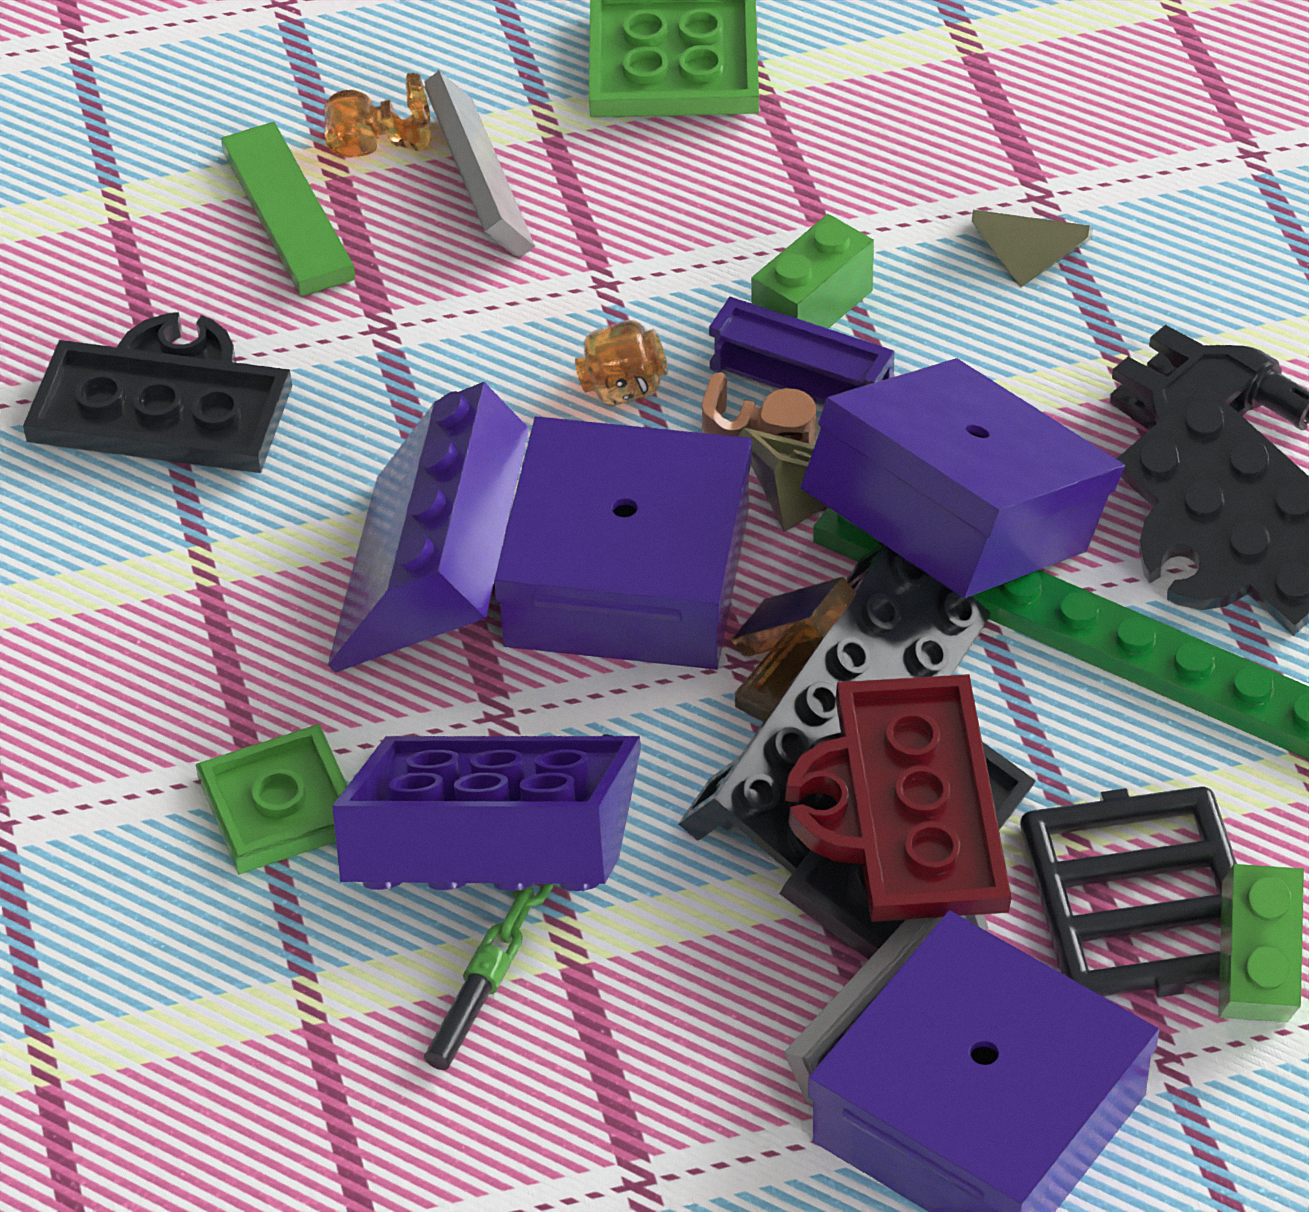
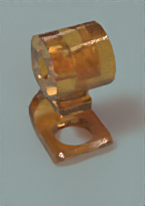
[324,73,432,158]

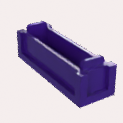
[709,296,895,404]

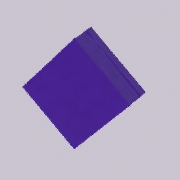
[800,358,1125,599]
[494,416,752,670]
[808,910,1159,1212]

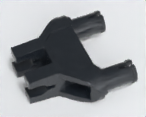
[1110,325,1309,431]

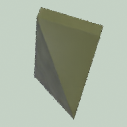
[971,210,1094,287]
[738,427,827,532]

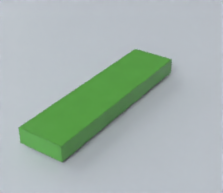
[221,121,355,297]

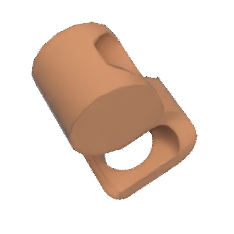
[702,372,816,445]

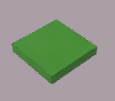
[195,724,347,875]

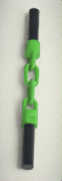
[424,734,613,1070]

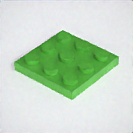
[589,0,759,118]

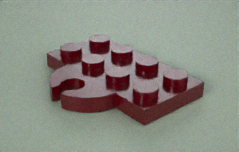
[785,674,1012,922]

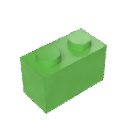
[751,214,874,329]
[1218,864,1304,1023]

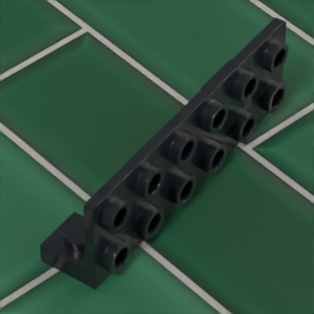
[678,543,990,874]

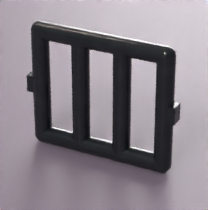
[1020,786,1237,998]

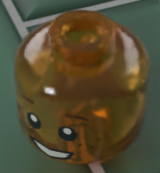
[575,320,668,407]

